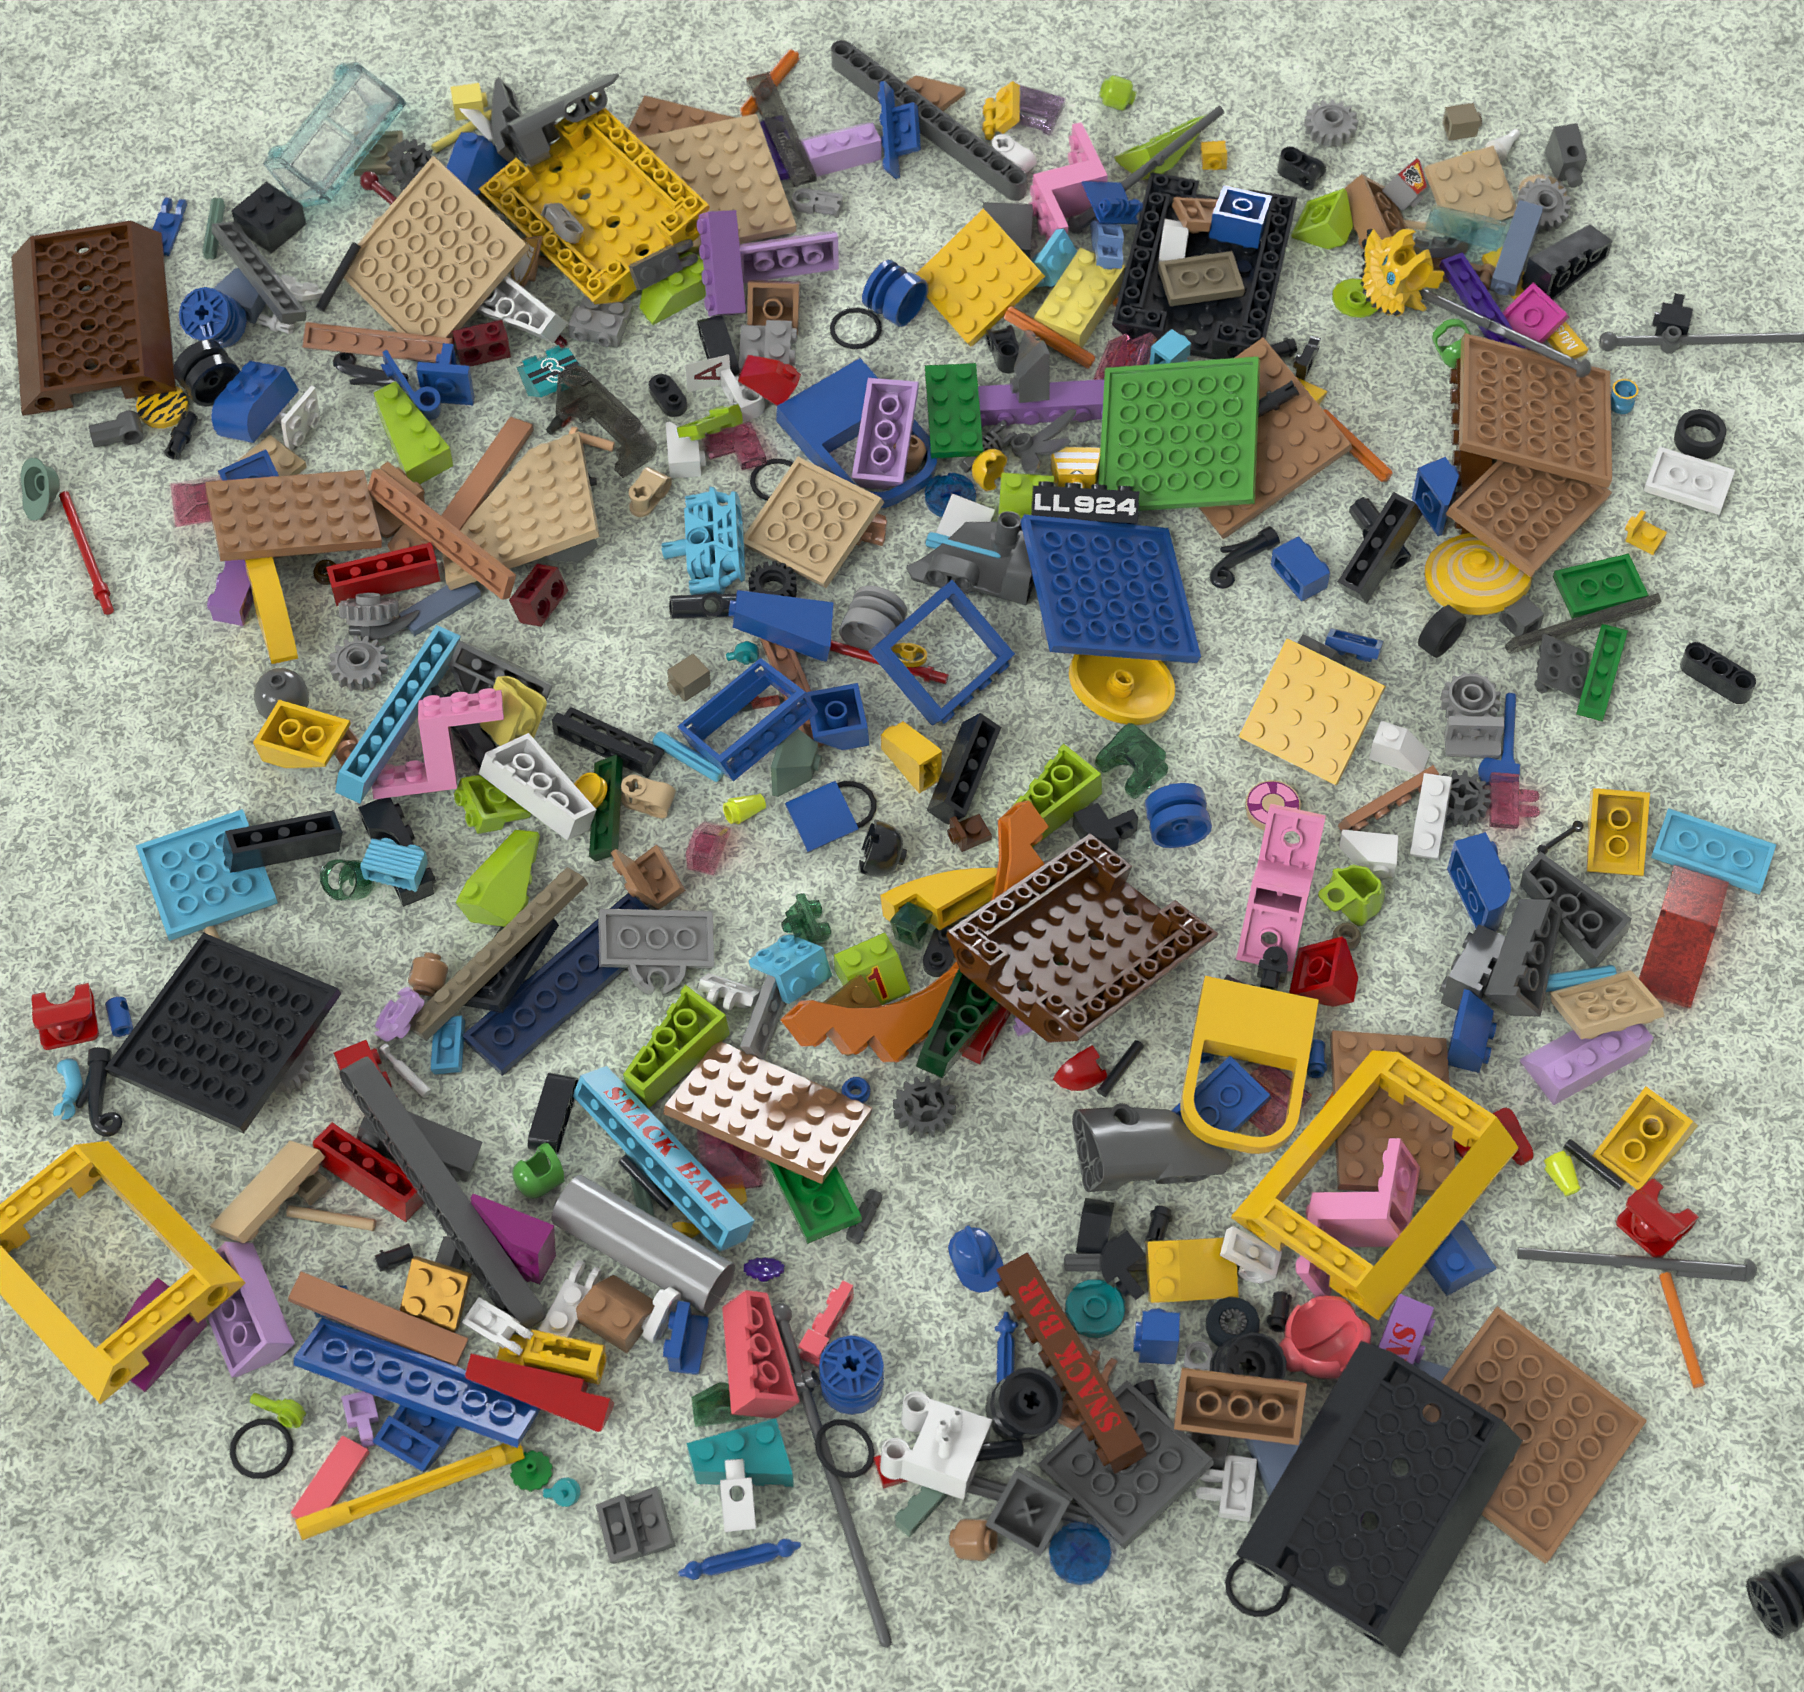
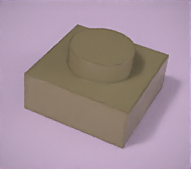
[296,1170,332,1206]

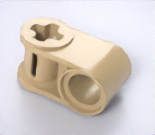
[629,467,672,517]
[621,775,676,819]

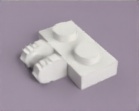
[698,973,760,1010]
[1196,1454,1257,1522]

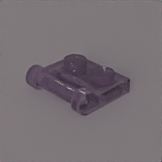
[1018,85,1066,136]

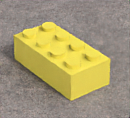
[1034,248,1125,348]

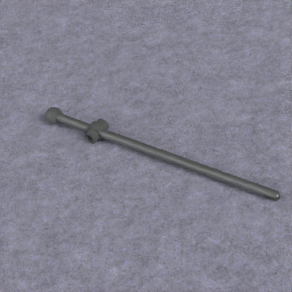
[1599,326,1804,354]
[772,1303,892,1648]

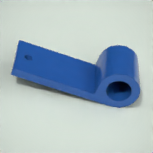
[380,350,441,421]

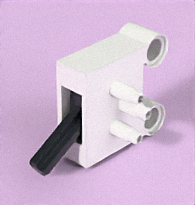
[880,1391,1024,1500]

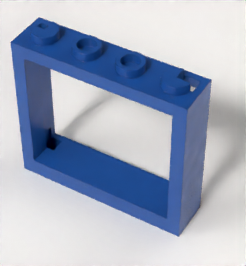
[868,580,1015,726]
[677,658,818,782]

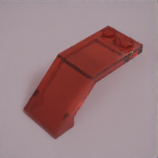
[1638,865,1729,1009]

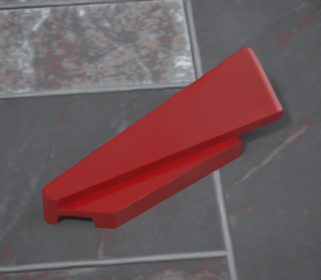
[465,1354,614,1432]

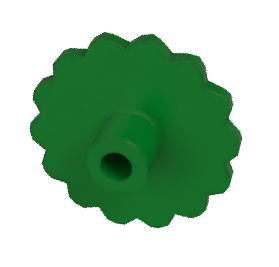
[510,1450,553,1492]

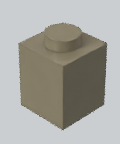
[1442,103,1482,141]
[667,653,711,702]

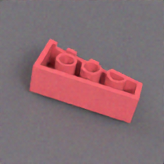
[722,1290,800,1419]

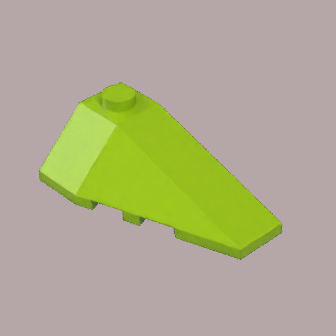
[1114,114,1207,180]
[455,829,540,927]

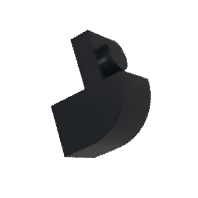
[1072,803,1138,851]
[1099,1228,1145,1300]

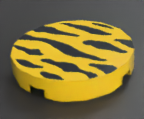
[136,386,189,429]

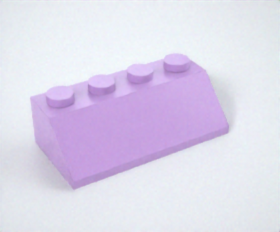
[740,231,839,284]
[852,378,920,489]
[1520,1023,1653,1105]
[207,1242,295,1377]

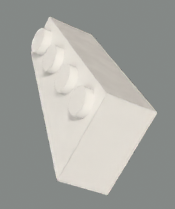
[475,275,568,343]
[479,733,596,841]

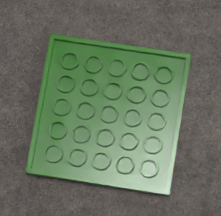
[1099,357,1260,511]

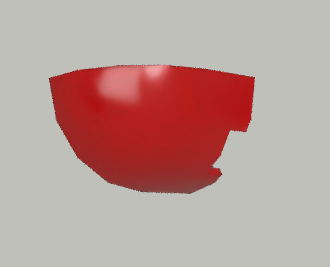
[1053,1045,1107,1091]

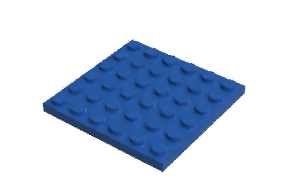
[1020,515,1201,663]

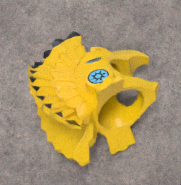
[1359,228,1445,317]

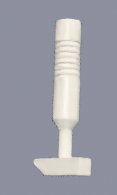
[379,1044,431,1098]

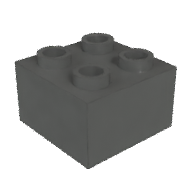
[986,1465,1073,1557]

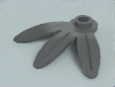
[1011,409,1076,474]

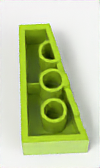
[373,381,453,484]
[1013,743,1102,848]
[623,984,730,1109]

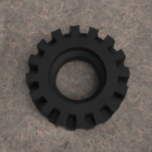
[748,561,797,597]

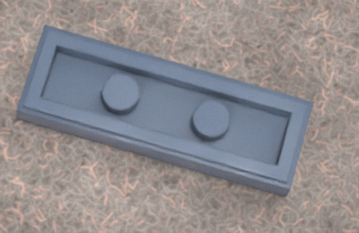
[399,583,481,637]

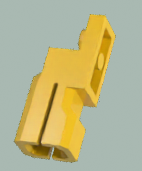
[496,1329,607,1385]

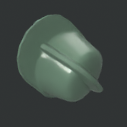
[20,458,60,520]

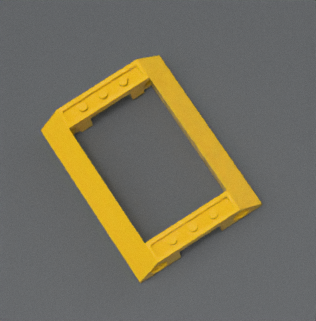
[1231,1050,1518,1321]
[0,1141,246,1405]

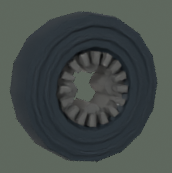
[1206,1297,1260,1347]

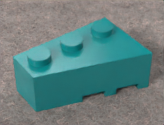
[686,1418,794,1487]

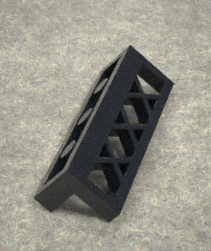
[431,685,497,772]
[552,707,665,778]

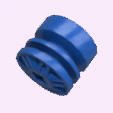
[862,259,928,327]
[179,287,247,348]
[819,1335,884,1415]

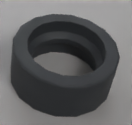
[1674,409,1727,459]
[1418,605,1467,658]

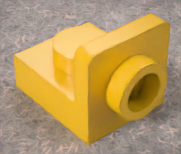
[1201,141,1227,170]
[1625,510,1667,555]

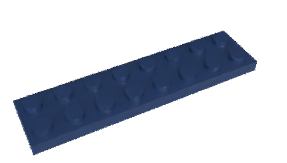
[462,893,650,1076]

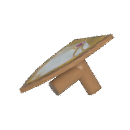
[510,236,552,288]

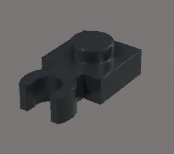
[1293,335,1321,381]

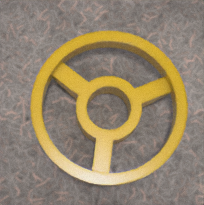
[892,643,927,667]

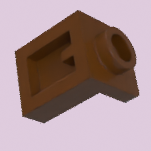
[947,814,992,852]

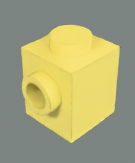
[450,83,488,121]

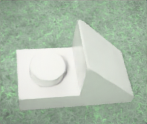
[1158,219,1189,264]

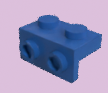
[663,1301,709,1375]

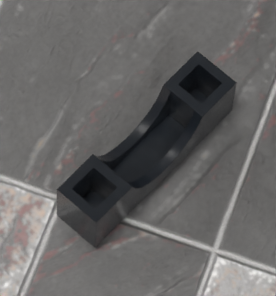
[358,797,436,907]

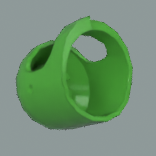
[1432,319,1471,368]
[512,1143,565,1199]

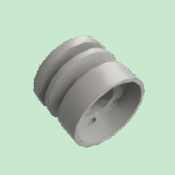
[839,585,907,651]

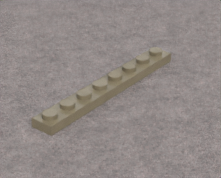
[409,867,588,1041]

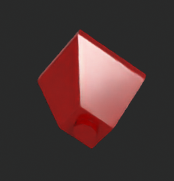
[738,355,801,406]
[1289,936,1359,1007]

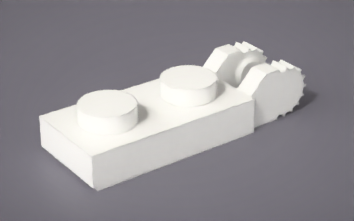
[539,1260,602,1338]
[462,1297,534,1355]

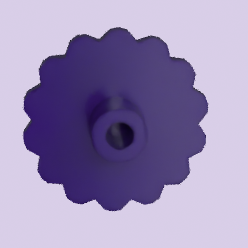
[743,1257,785,1282]

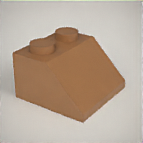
[747,280,801,335]
[576,1275,655,1354]

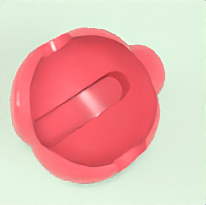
[1279,1296,1371,1379]

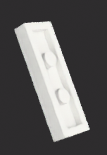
[1410,773,1453,860]

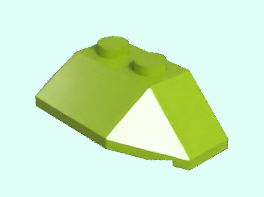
[639,251,706,325]

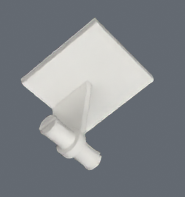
[258,275,324,334]
[264,385,320,451]

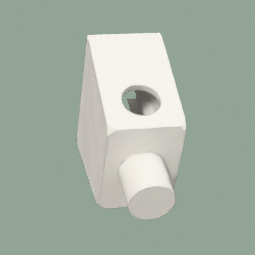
[720,1459,756,1532]

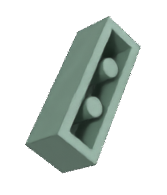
[895,1486,948,1537]

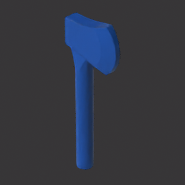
[1478,693,1520,786]

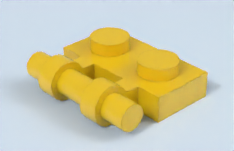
[982,81,1020,140]

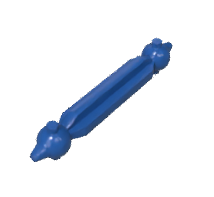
[994,1312,1018,1383]
[678,1539,802,1580]

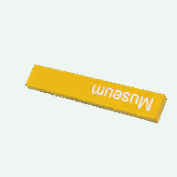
[1481,247,1588,359]

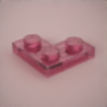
[702,422,767,470]

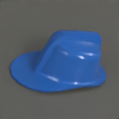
[948,1225,1003,1293]

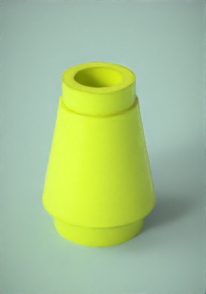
[723,793,766,824]
[1543,1151,1581,1197]

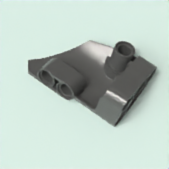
[507,73,619,167]
[906,511,1034,605]
[1072,1103,1233,1192]

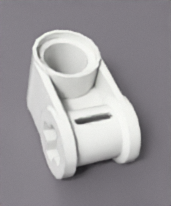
[992,134,1037,174]

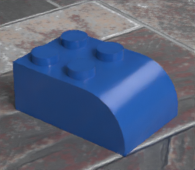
[211,361,299,443]
[1447,832,1511,932]

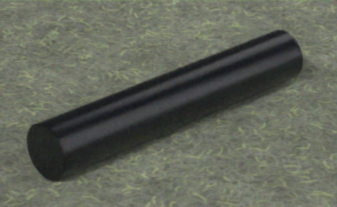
[1097,1040,1144,1097]
[1563,1139,1626,1191]
[618,1154,674,1212]

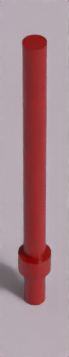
[59,491,114,615]

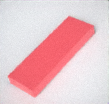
[290,1435,369,1519]

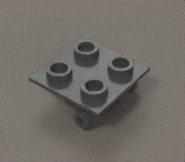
[1534,634,1589,699]

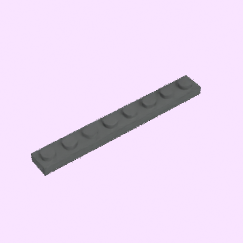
[211,222,307,324]

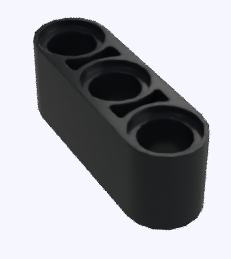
[697,315,740,377]
[1680,642,1756,704]
[527,1072,578,1155]

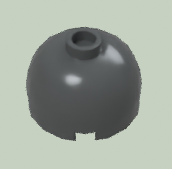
[254,668,309,719]

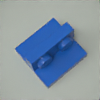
[416,343,475,406]

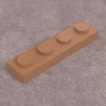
[1338,765,1439,831]

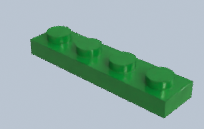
[1576,624,1628,722]

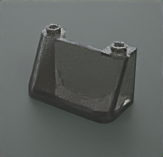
[555,365,657,478]

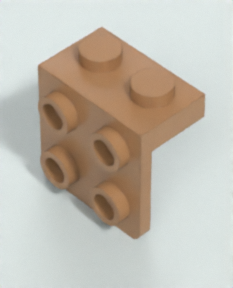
[371,461,425,538]
[611,844,686,910]

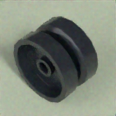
[173,340,240,407]
[985,1367,1063,1443]

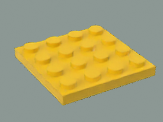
[916,209,1045,347]
[1238,638,1386,785]

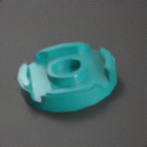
[1065,1279,1125,1338]

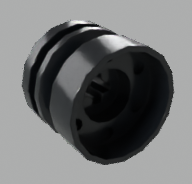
[1210,1332,1286,1380]
[1746,1554,1804,1639]

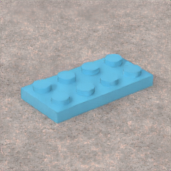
[1651,808,1776,895]

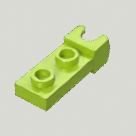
[677,404,743,441]

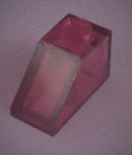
[686,821,731,876]

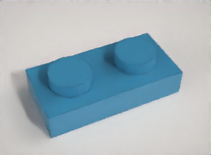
[430,1016,465,1075]

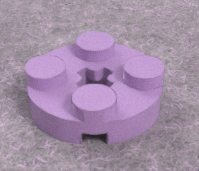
[375,987,424,1042]

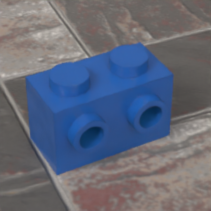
[1271,536,1330,602]
[1133,1309,1180,1365]

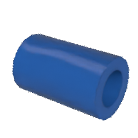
[105,997,134,1037]

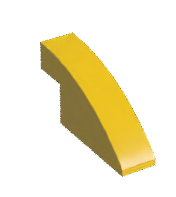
[244,557,298,664]
[880,868,997,930]

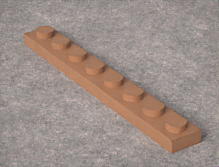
[368,469,516,600]

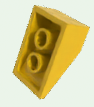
[253,700,351,768]
[1587,788,1650,876]
[1592,1086,1698,1190]
[1145,1237,1239,1303]

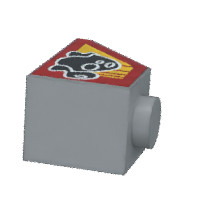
[1382,158,1428,211]

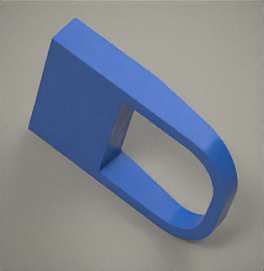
[776,358,937,509]

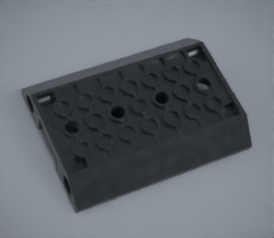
[1112,172,1297,360]
[1235,1341,1523,1658]

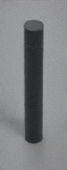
[316,242,361,312]

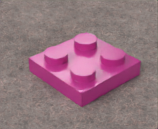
[1502,283,1569,350]

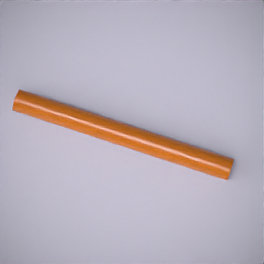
[1659,1272,1705,1388]

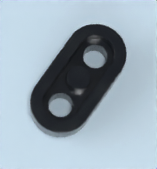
[649,374,687,417]
[923,925,955,977]

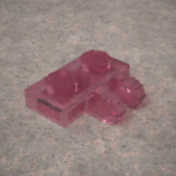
[1489,772,1540,829]

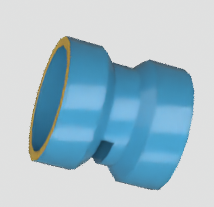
[1611,379,1638,414]

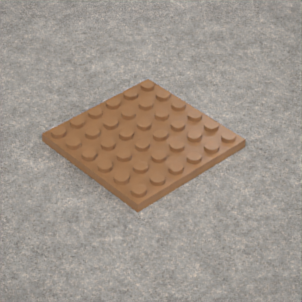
[1459,333,1612,488]
[1198,338,1353,539]
[1423,1306,1647,1564]

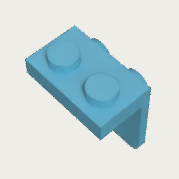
[1031,229,1077,288]
[748,935,832,1004]

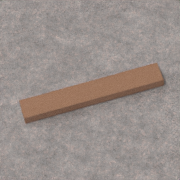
[302,322,454,363]
[441,417,534,531]
[759,638,825,747]
[288,1271,468,1367]

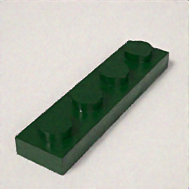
[589,755,623,862]

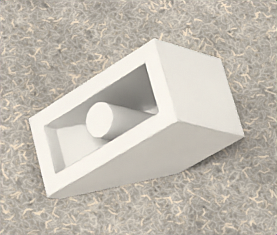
[666,422,706,478]
[1369,721,1430,775]
[1339,829,1398,879]

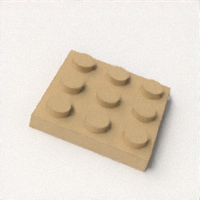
[1424,145,1517,236]
[1550,970,1664,1039]

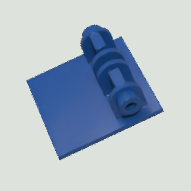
[1081,181,1143,225]

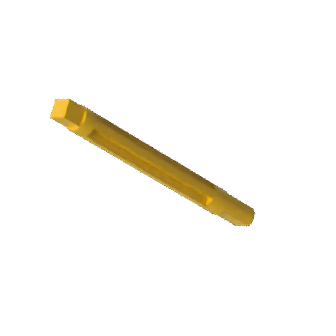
[295,1443,525,1541]

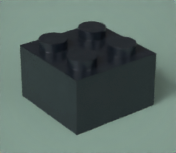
[231,181,306,254]

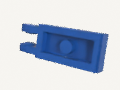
[152,197,187,256]

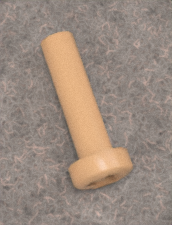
[568,426,615,452]

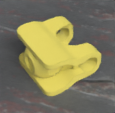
[480,676,547,746]

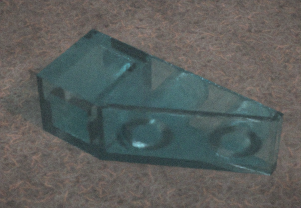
[1425,205,1507,252]

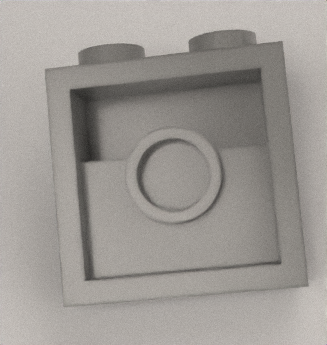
[568,294,633,348]
[739,320,797,373]

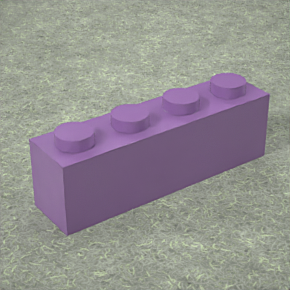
[697,210,746,317]
[207,559,254,626]

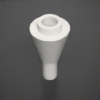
[1485,129,1520,163]

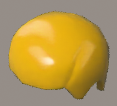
[972,449,1007,492]

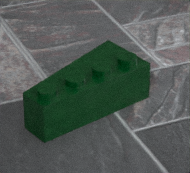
[916,969,1002,1078]

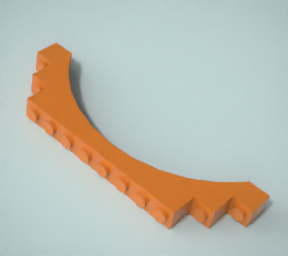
[780,800,1049,1063]

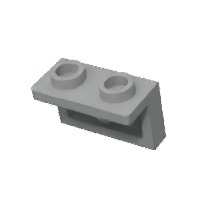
[1444,715,1504,758]

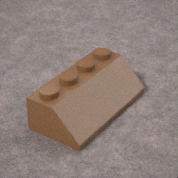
[1344,174,1408,250]
[1174,1368,1307,1445]

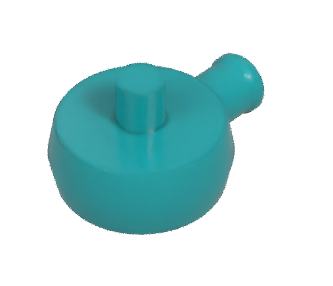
[726,641,759,665]
[543,1477,581,1507]

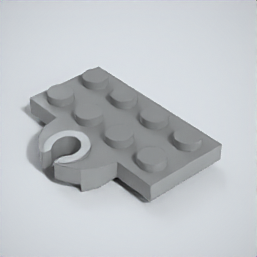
[598,909,714,995]

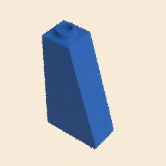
[728,590,834,662]

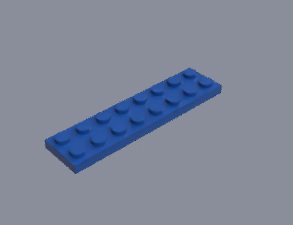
[294,1318,541,1448]

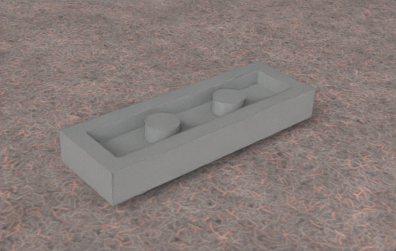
[740,974,785,1060]

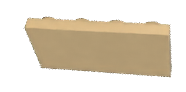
[210,1141,325,1244]

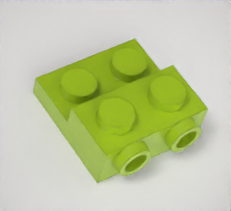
[454,775,531,834]

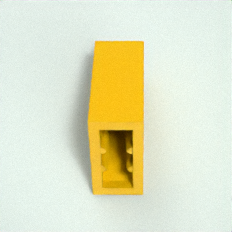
[881,721,942,794]

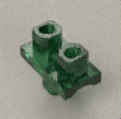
[781,893,831,944]

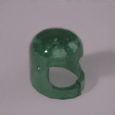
[320,859,375,901]

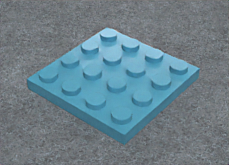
[136,809,278,941]

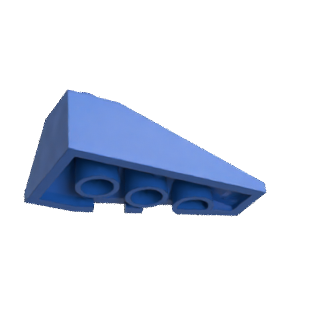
[447,132,509,196]

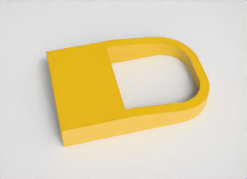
[1180,976,1319,1154]

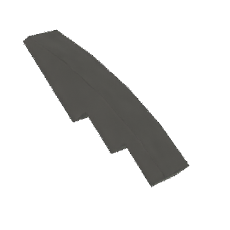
[491,77,523,163]

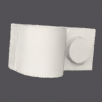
[720,368,765,423]
[1220,1226,1282,1283]

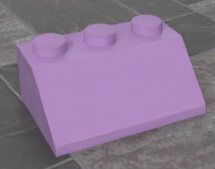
[796,123,881,178]

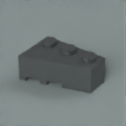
[1439,924,1506,1011]

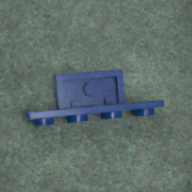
[878,81,921,179]

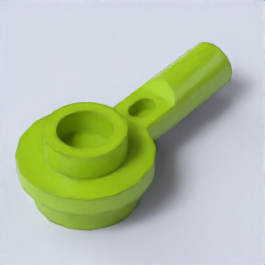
[250,1392,306,1428]

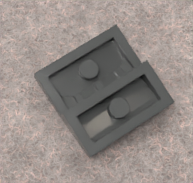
[595,1486,676,1564]

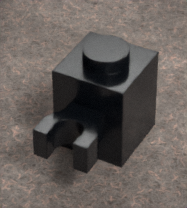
[1652,293,1693,335]

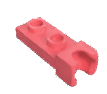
[798,1281,854,1367]

